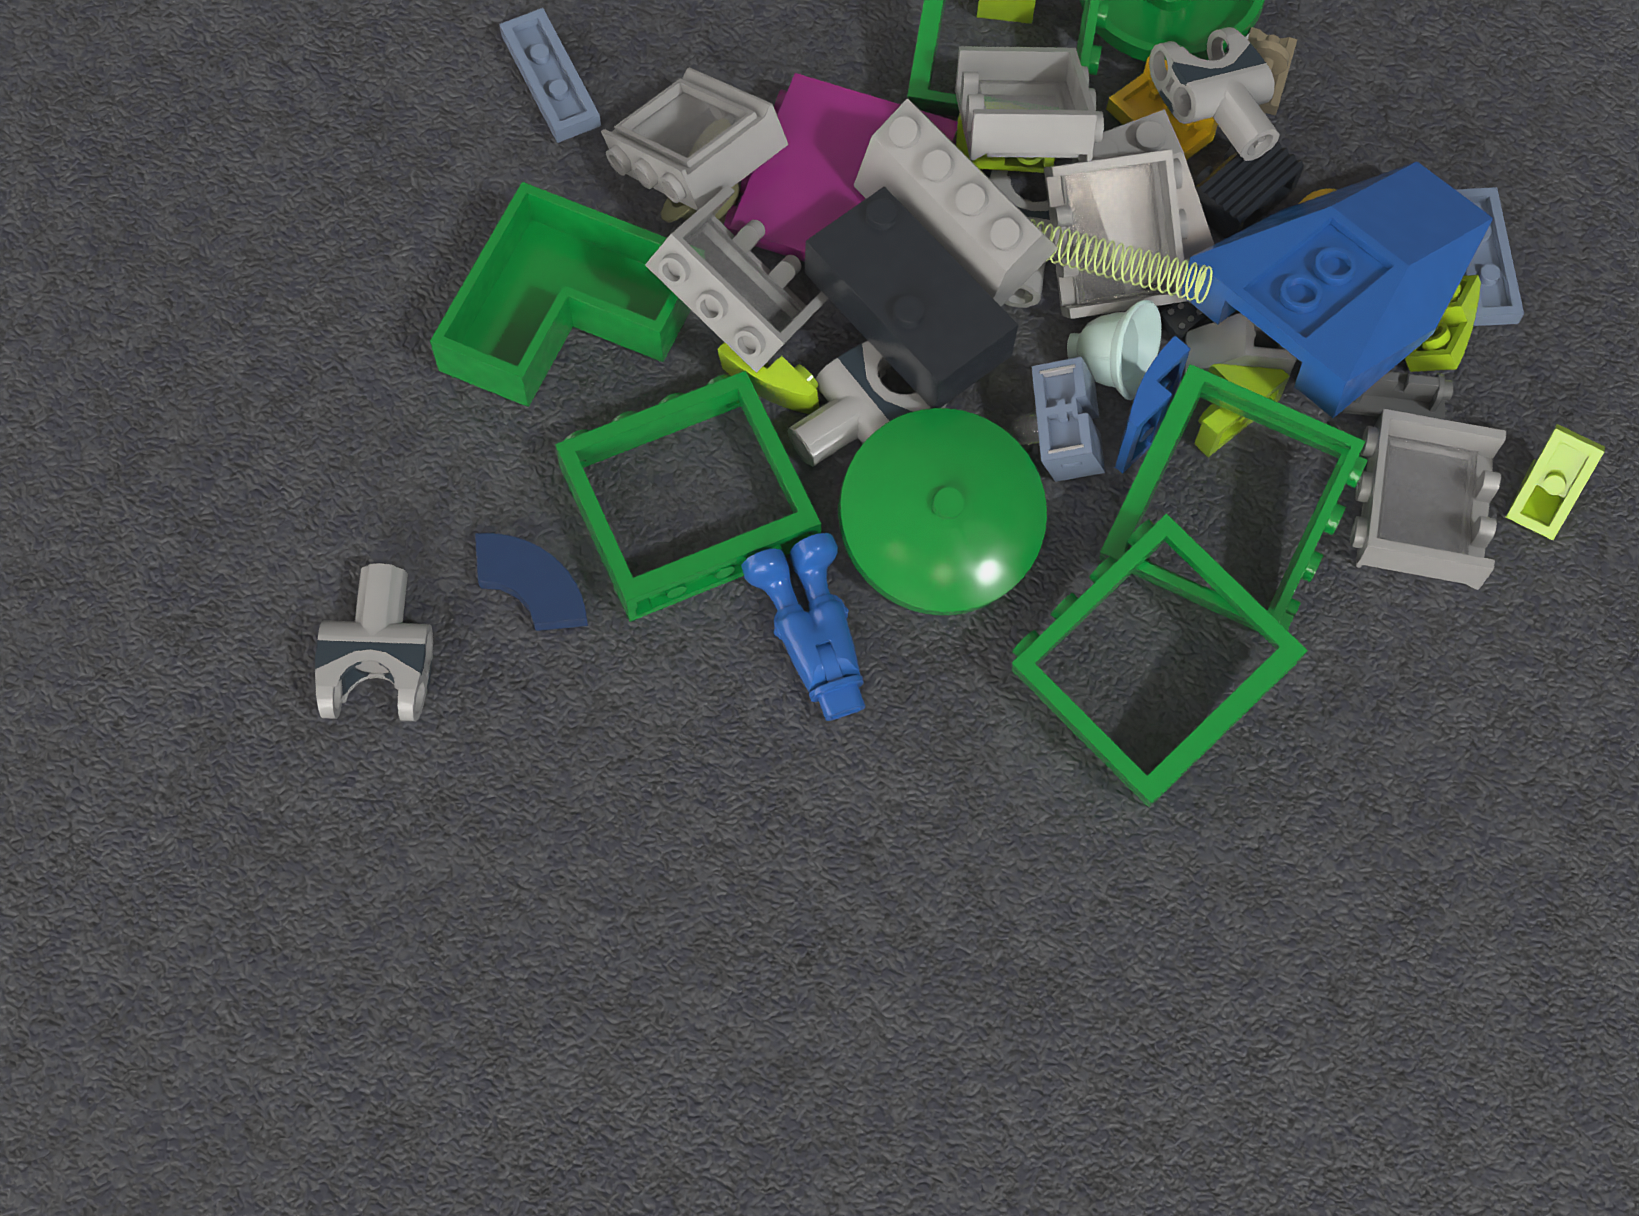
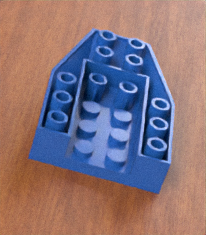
[1181,161,1493,418]

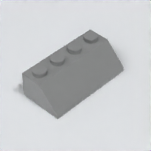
[854,98,1058,306]

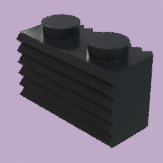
[1194,142,1304,239]

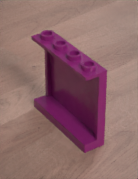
[724,73,958,262]

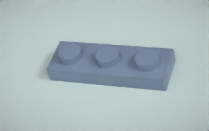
[499,8,601,143]
[1455,187,1524,326]

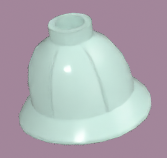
[1067,300,1161,400]

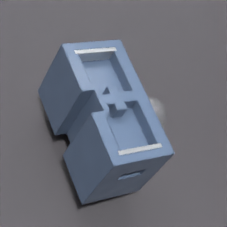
[1010,357,1105,482]

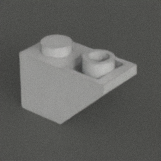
[1184,313,1296,376]

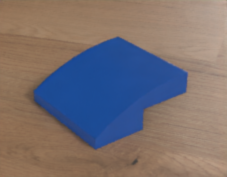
[1115,336,1191,474]

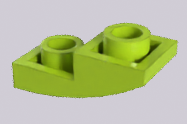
[1405,275,1481,372]
[717,342,819,414]

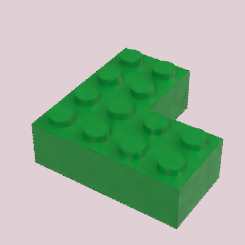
[430,182,704,407]

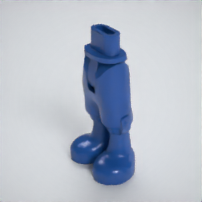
[741,533,866,721]

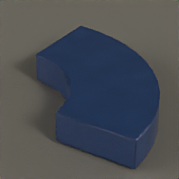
[475,533,588,631]

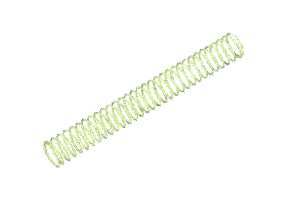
[1031,219,1213,304]

